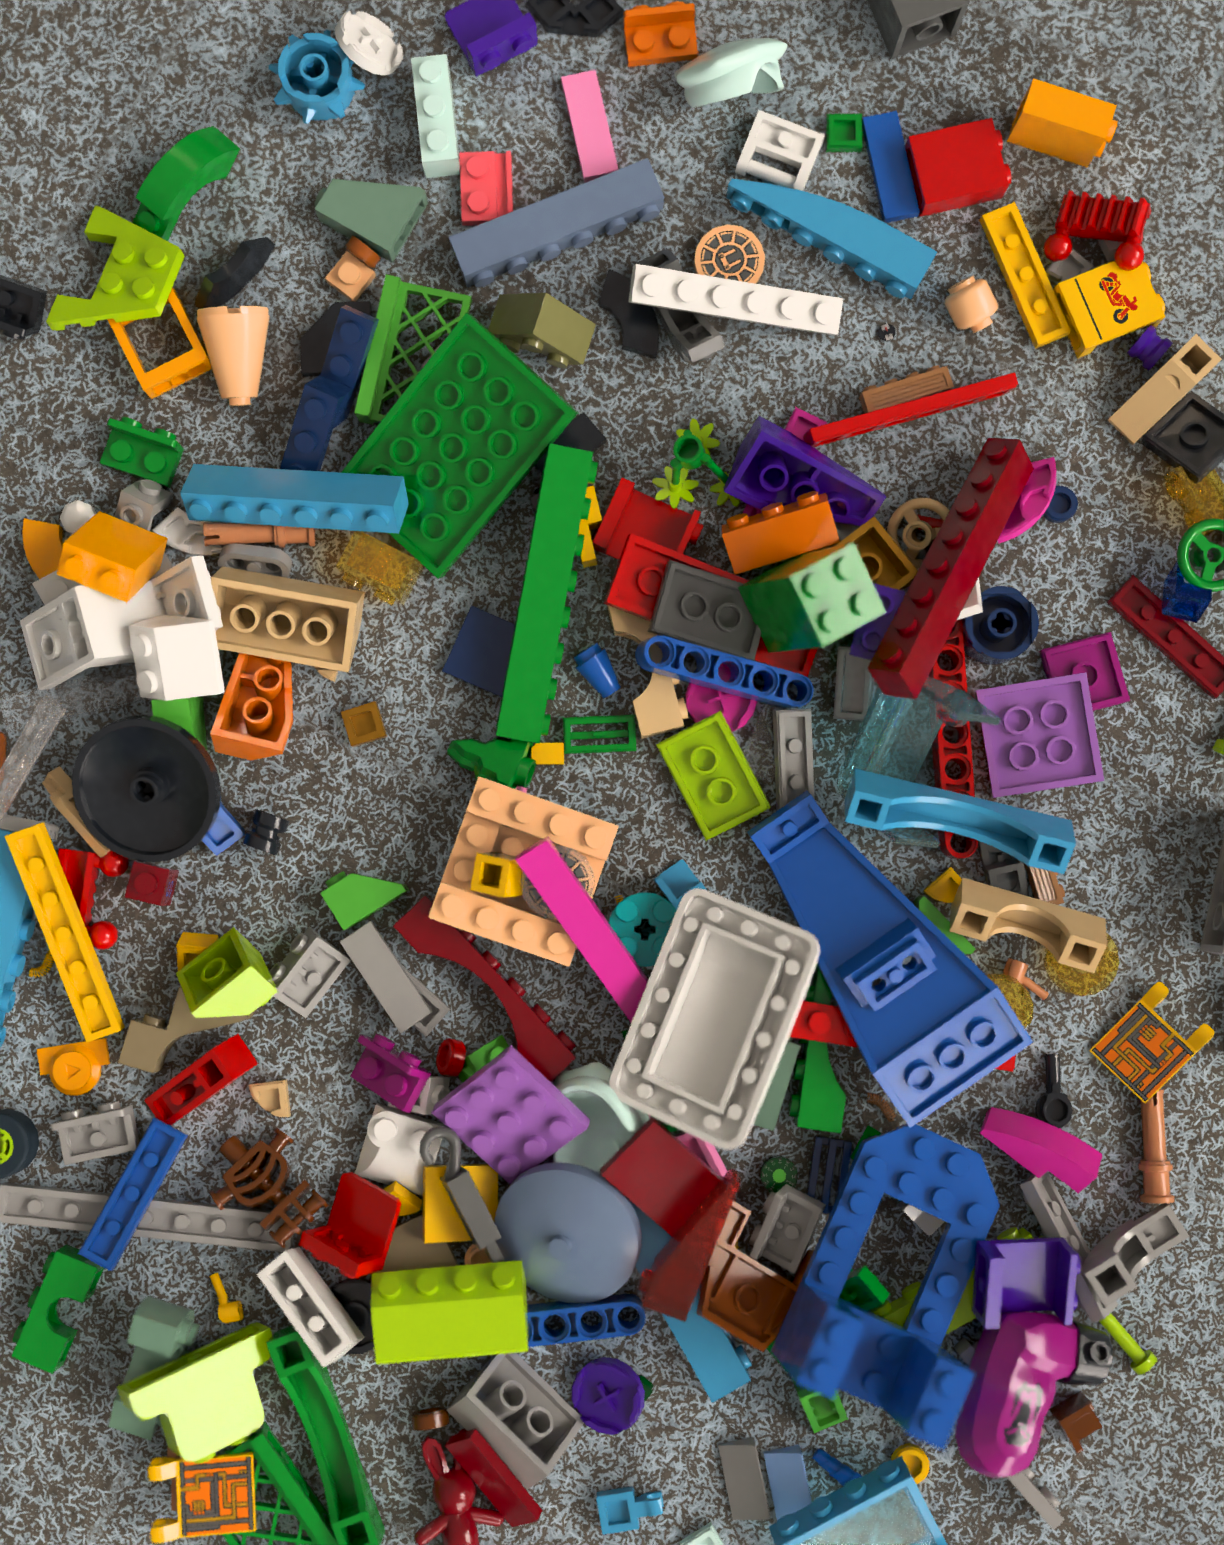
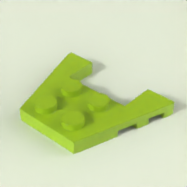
[46,206,185,331]

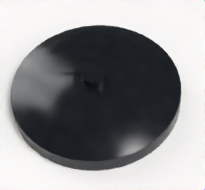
[72,715,221,862]

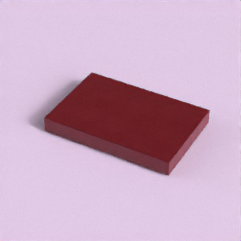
[600,1116,733,1244]

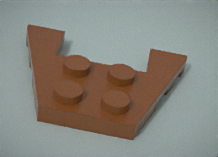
[696,1198,814,1352]

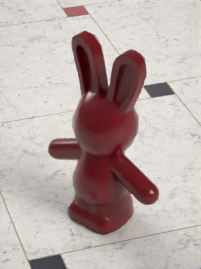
[414,1428,504,1545]

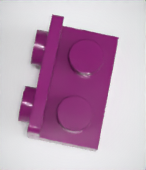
[350,1033,431,1113]

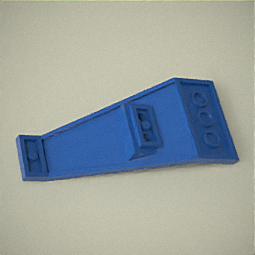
[747,790,1033,1128]

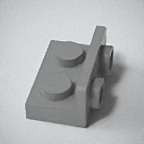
[269,927,351,1018]

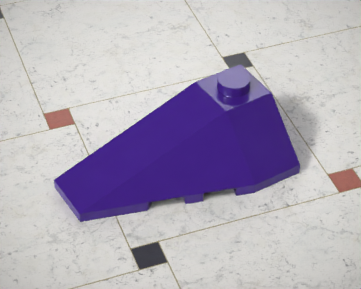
[724,416,886,526]

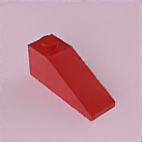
[144,1034,259,1125]

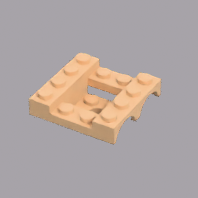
[428,776,619,967]

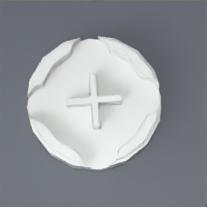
[335,11,403,76]

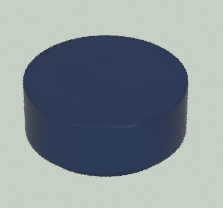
[1043,486,1078,523]

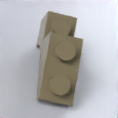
[118,987,255,1073]

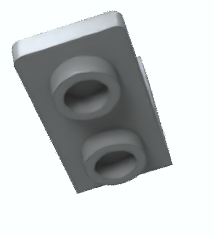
[114,479,173,531]

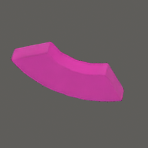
[997,457,1057,544]

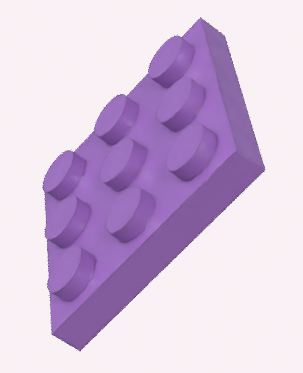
[975,672,1104,798]
[432,1046,590,1184]

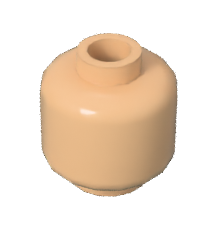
[944,275,998,333]

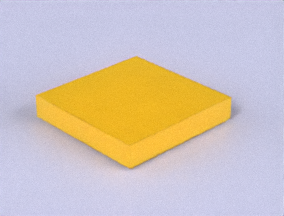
[422,1164,498,1243]

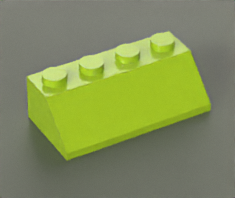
[371,1260,528,1365]

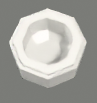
[60,500,96,534]

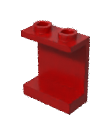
[593,478,704,560]

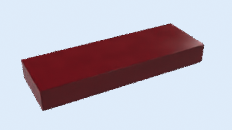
[445,1428,543,1528]

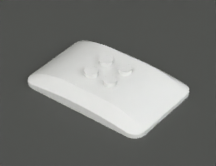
[609,888,820,1150]

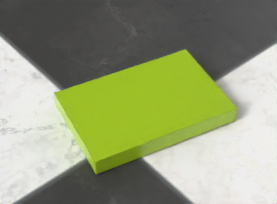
[656,711,771,841]

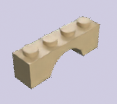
[607,605,688,739]
[950,877,1107,973]

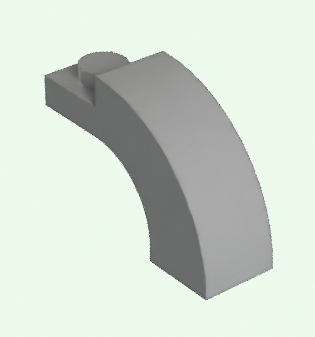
[1083,1203,1190,1307]

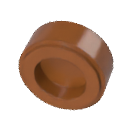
[345,236,381,269]

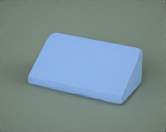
[763,1445,812,1521]

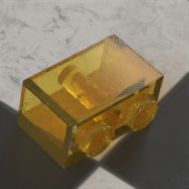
[336,531,424,606]

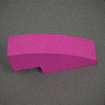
[980,1107,1103,1193]

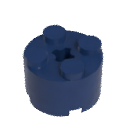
[962,586,1039,665]

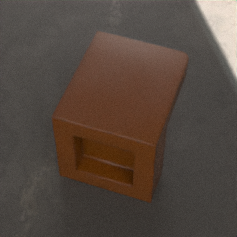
[1049,1391,1102,1454]

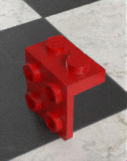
[299,1172,401,1279]

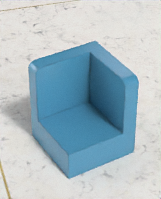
[653,860,707,910]

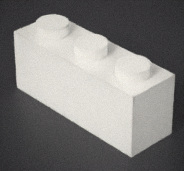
[257,1247,365,1367]

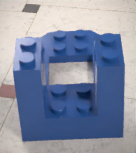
[771,1123,1000,1451]

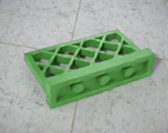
[354,275,472,425]

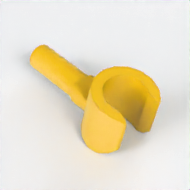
[209,1272,244,1323]

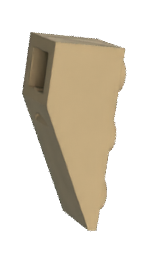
[1108,334,1222,445]

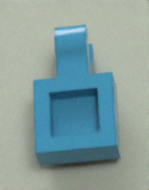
[596,1486,664,1535]

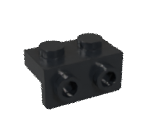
[0,275,47,340]

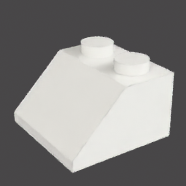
[128,615,225,701]

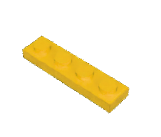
[979,202,1071,349]

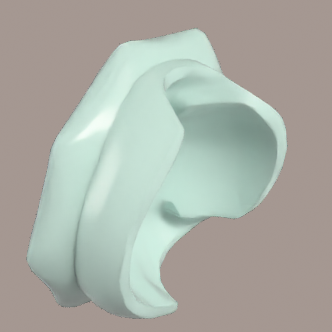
[674,38,788,108]
[553,1062,650,1174]

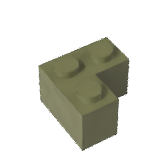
[488,293,596,368]

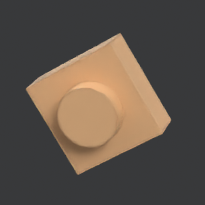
[325,251,376,302]

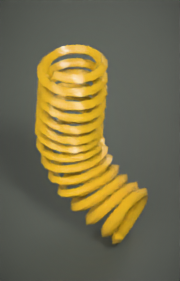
[29,950,54,978]

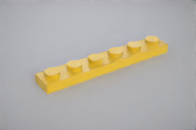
[4,822,125,1043]

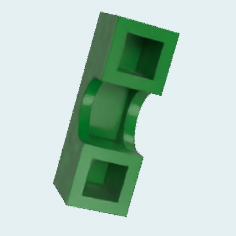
[11,1244,104,1374]

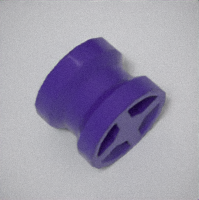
[1127,325,1173,371]

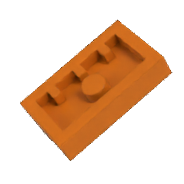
[623,1,698,67]

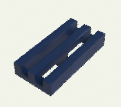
[806,1136,852,1214]

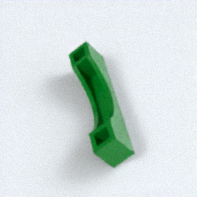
[788,963,846,1133]
[266,1325,385,1545]

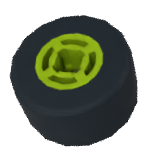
[0,1109,39,1179]

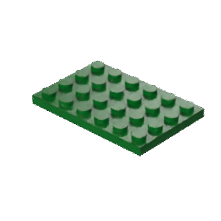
[341,313,578,579]

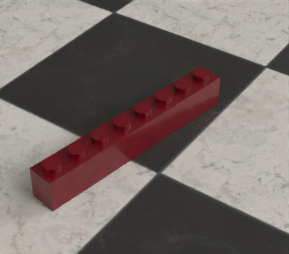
[867,438,1034,700]

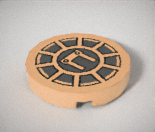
[694,224,765,284]

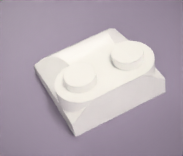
[355,1103,446,1196]

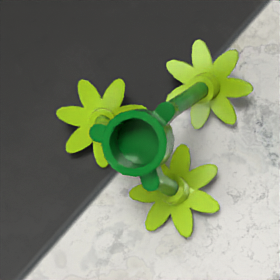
[652,418,740,509]

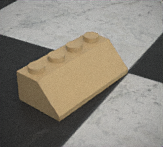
[211,566,365,672]

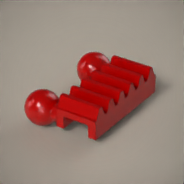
[1043,190,1151,271]
[58,848,129,950]

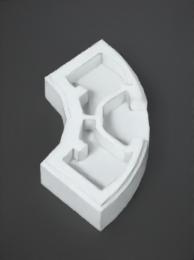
[151,507,225,556]

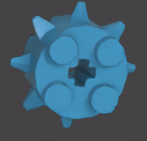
[269,29,365,124]

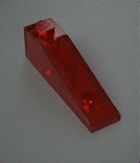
[638,1168,740,1322]

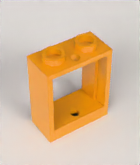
[107,287,212,399]

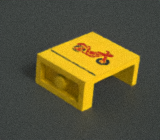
[1053,261,1166,359]

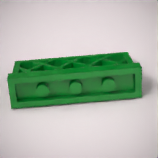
[222,1421,338,1545]

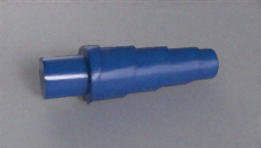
[812,1448,862,1487]

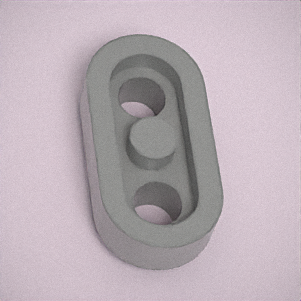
[218,543,292,578]

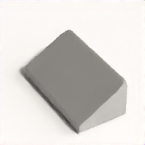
[718,1437,771,1520]

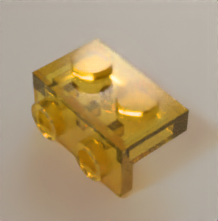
[1164,466,1224,536]

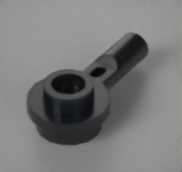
[1035,1054,1073,1128]

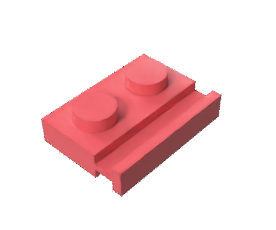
[460,151,513,226]

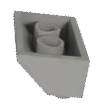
[446,1353,584,1489]

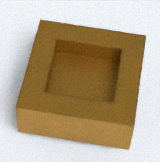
[341,701,388,747]

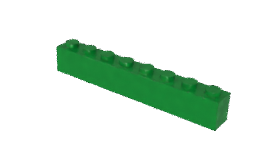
[495,443,598,743]

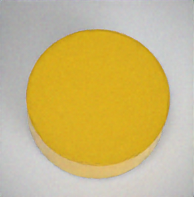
[891,1443,929,1484]

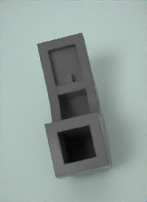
[635,248,725,363]

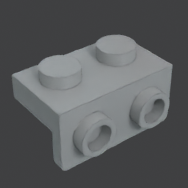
[50,1101,140,1165]
[749,1184,826,1274]

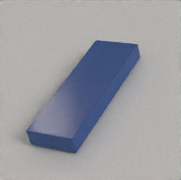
[862,111,920,223]

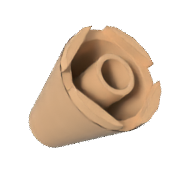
[196,306,270,406]

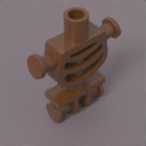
[209,1128,328,1249]

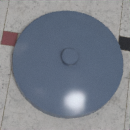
[495,1162,642,1303]

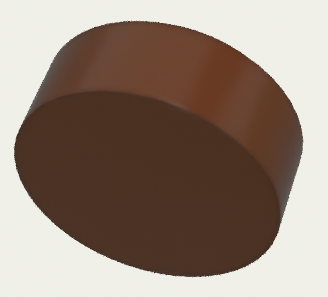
[411,1407,450,1431]

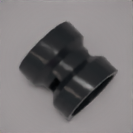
[243,809,290,855]

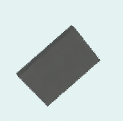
[648,560,761,661]

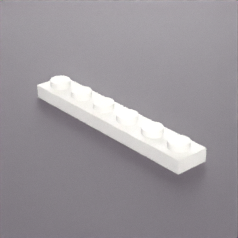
[628,264,843,335]

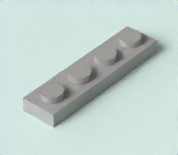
[1019,1171,1118,1323]

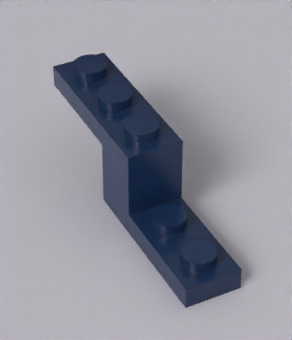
[280,305,379,471]

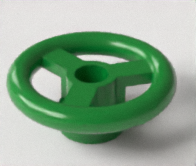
[1177,518,1224,592]

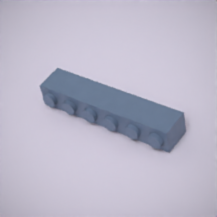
[448,158,664,288]

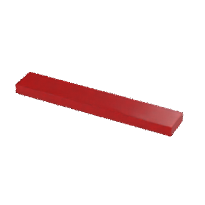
[803,372,1018,448]

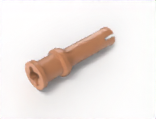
[203,523,316,548]
[1138,1089,1175,1203]

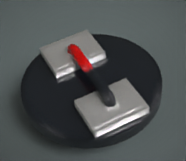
[878,323,896,341]

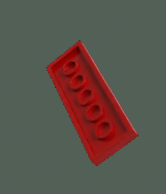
[604,533,818,677]

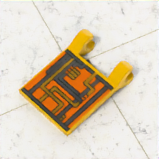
[1089,982,1215,1104]
[148,1452,256,1543]

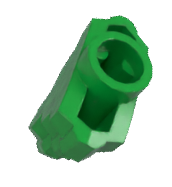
[447,737,536,789]

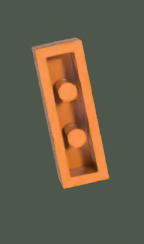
[722,491,840,575]

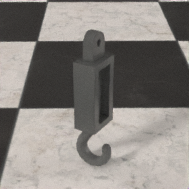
[419,1126,505,1263]

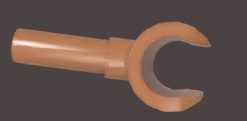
[1003,958,1049,1000]

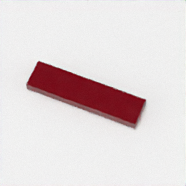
[1106,575,1224,699]

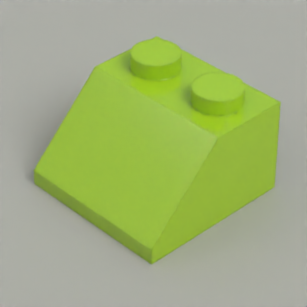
[176,927,278,1018]

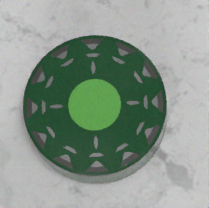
[760,1155,798,1193]

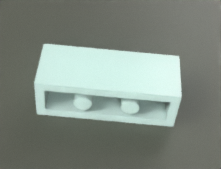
[411,54,460,178]

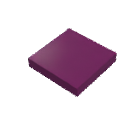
[1039,632,1130,711]

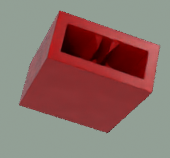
[905,118,1011,217]

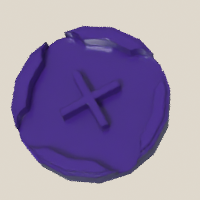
[572,1357,645,1435]

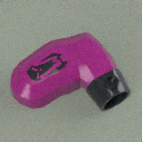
[955,1312,1113,1478]

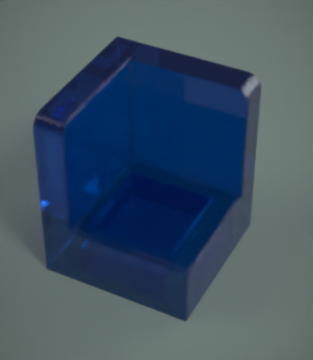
[1162,561,1212,623]

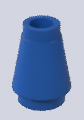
[573,643,621,699]

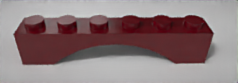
[393,895,577,1082]

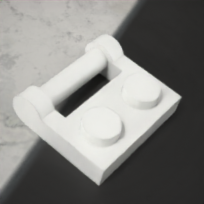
[735,110,825,191]

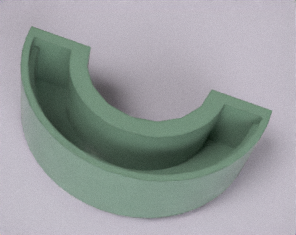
[108,1295,200,1441]

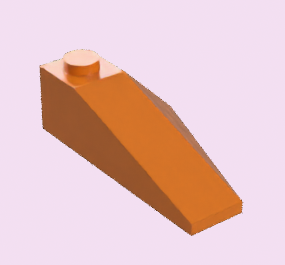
[210,653,293,761]

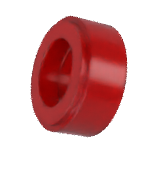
[436,1038,466,1077]

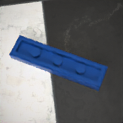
[78,1118,188,1271]

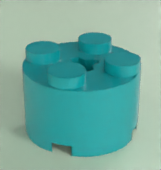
[609,892,677,967]

